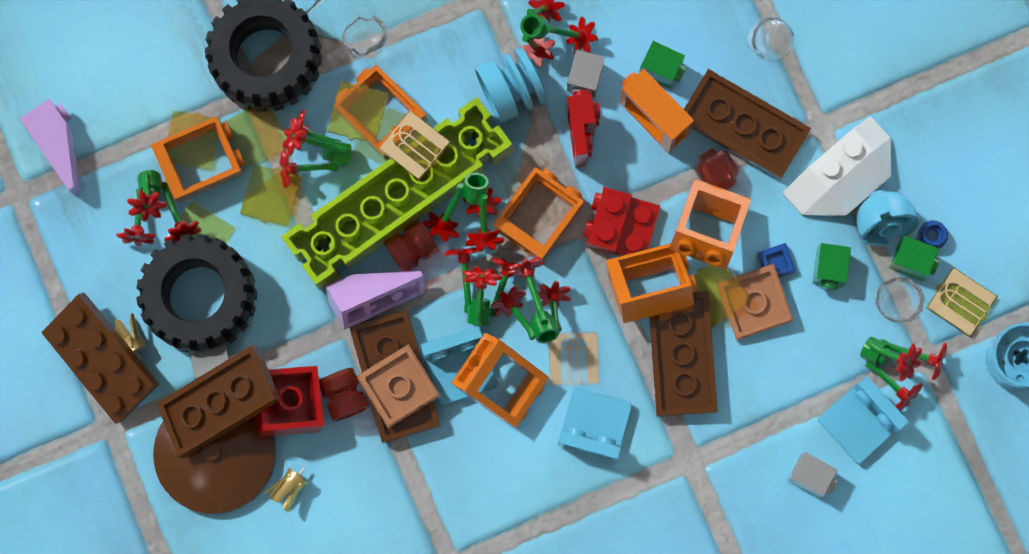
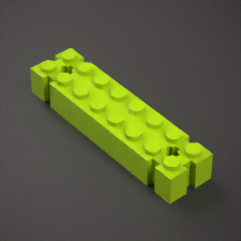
[281,97,513,291]

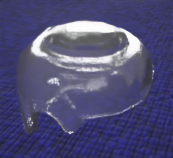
[342,15,387,60]
[747,17,795,62]
[875,277,925,323]

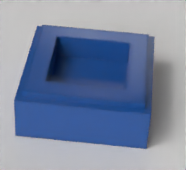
[757,243,796,278]

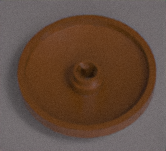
[153,416,276,514]

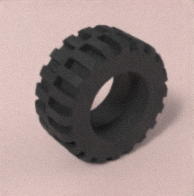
[205,0,322,112]
[136,234,257,353]

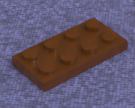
[684,69,811,180]
[649,291,718,417]
[41,292,159,424]
[349,310,441,444]
[157,345,281,458]

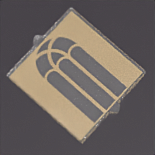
[548,329,600,388]

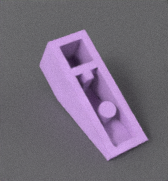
[20,99,80,196]
[326,271,425,330]

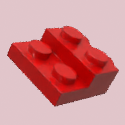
[567,90,601,168]
[583,186,661,257]

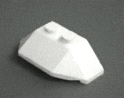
[782,116,891,216]

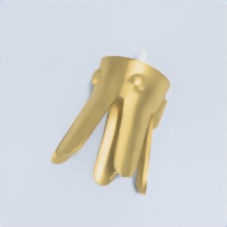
[114,313,147,360]
[264,468,308,512]

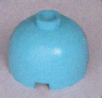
[856,190,919,246]

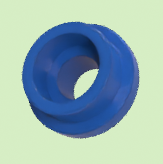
[917,220,948,249]

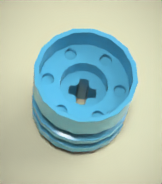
[474,46,547,125]
[985,322,1029,391]

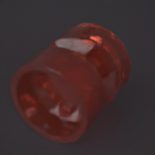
[383,219,439,272]
[319,367,369,422]

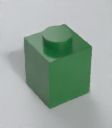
[639,41,687,89]
[889,236,940,281]
[813,243,851,291]

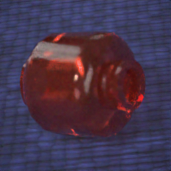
[695,148,739,190]

